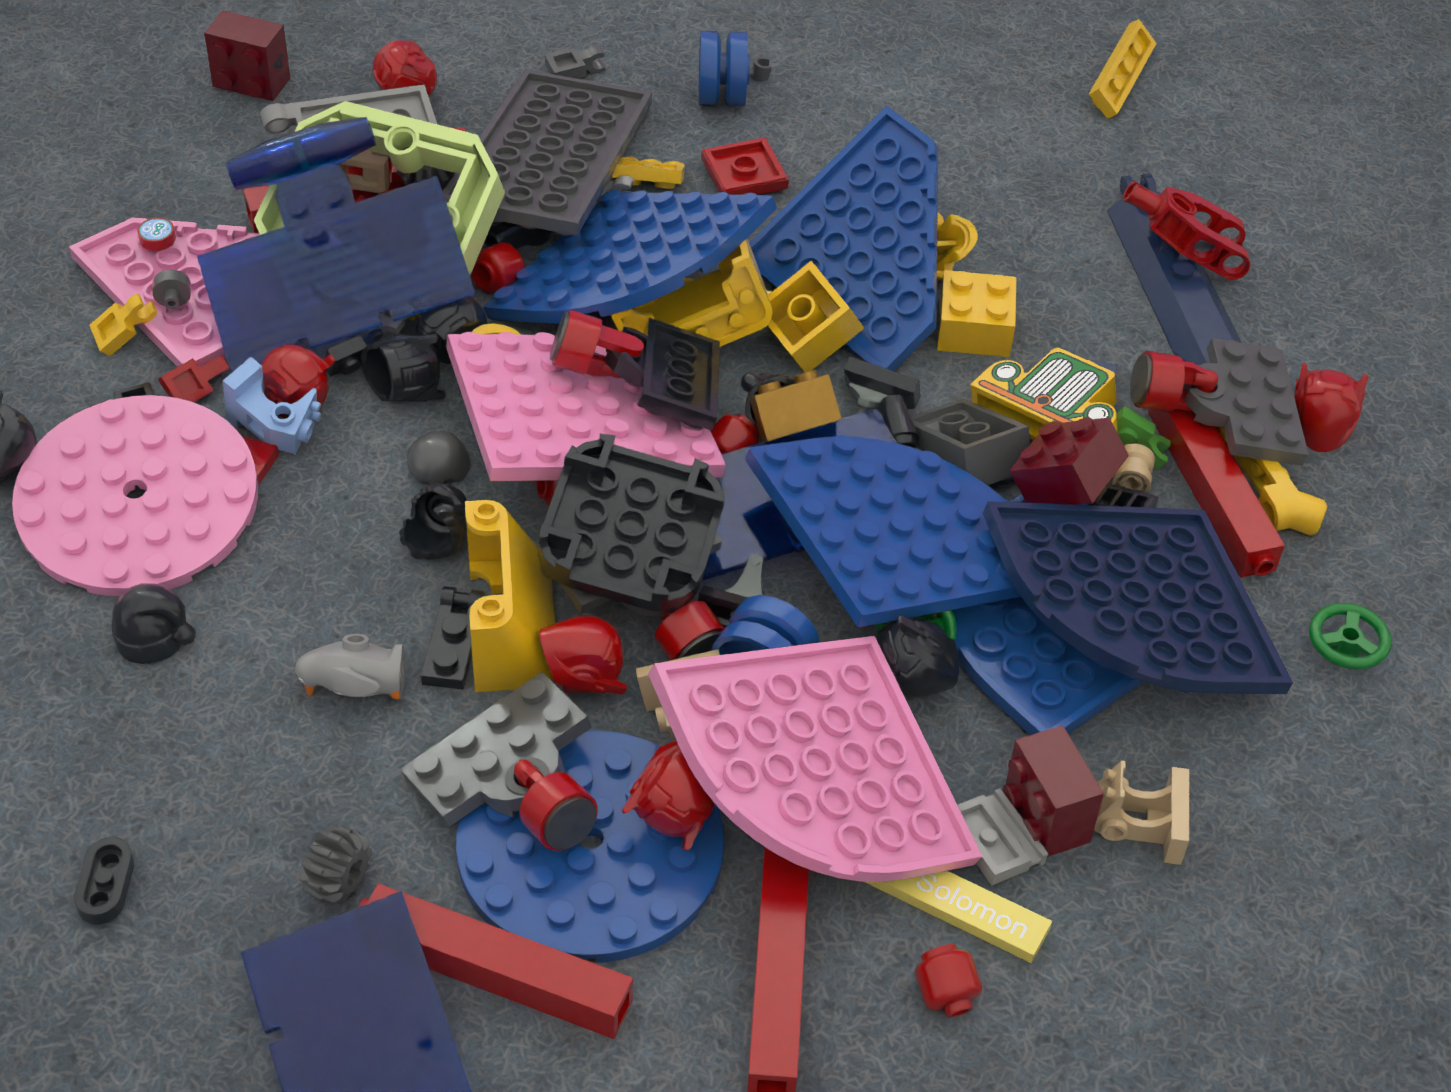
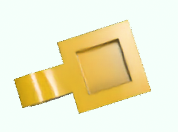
[89,293,158,356]

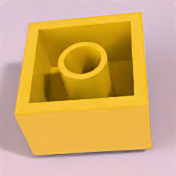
[768,261,864,373]
[937,270,1016,357]

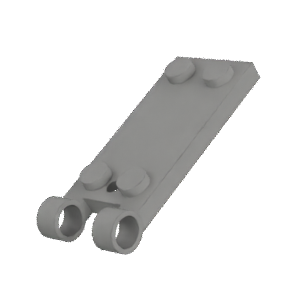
[260,85,437,169]

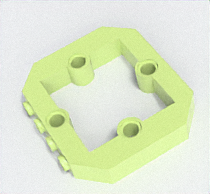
[254,101,505,315]

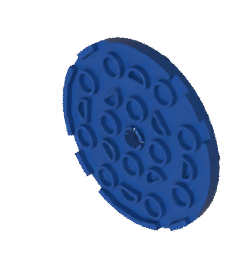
[456,730,724,963]

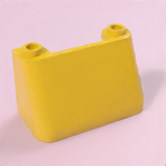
[611,238,773,347]
[465,500,555,692]

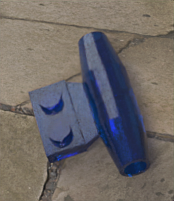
[226,117,377,234]

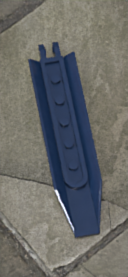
[1107,173,1242,365]

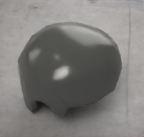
[407,431,470,484]

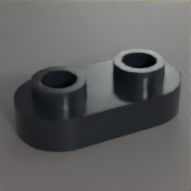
[74,837,134,924]

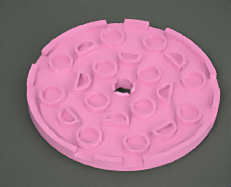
[12,395,258,596]

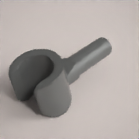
[750,56,772,82]

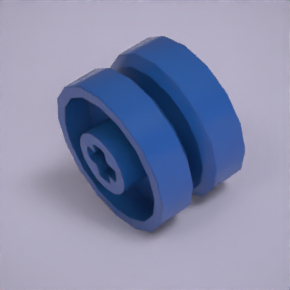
[699,31,750,106]
[712,595,820,655]

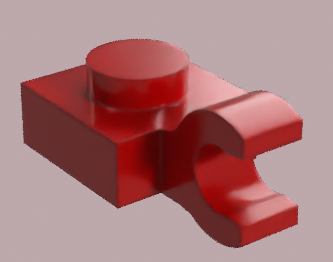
[158,355,230,402]

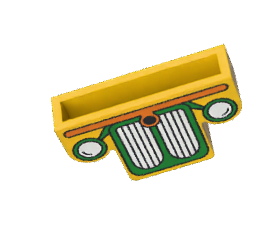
[970,348,1118,440]

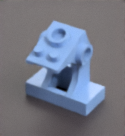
[223,357,321,455]

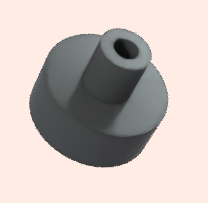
[153,270,191,309]

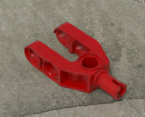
[1123,181,1250,280]

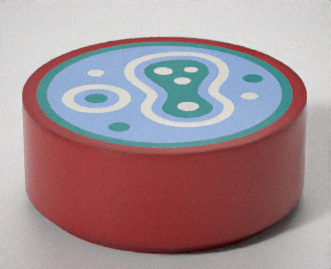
[137,217,176,251]

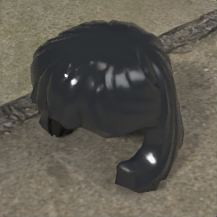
[399,483,467,560]

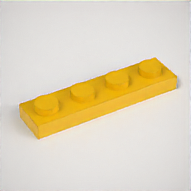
[1089,19,1157,118]

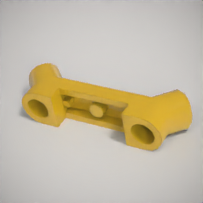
[1215,426,1328,536]

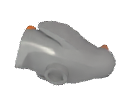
[294,634,405,700]

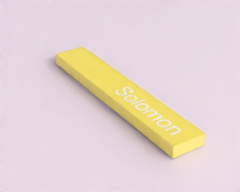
[865,871,1052,964]

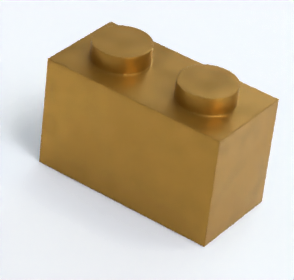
[749,370,842,442]

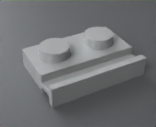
[958,788,1048,886]

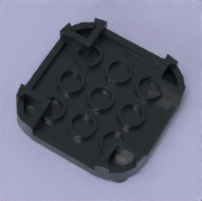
[538,434,725,613]

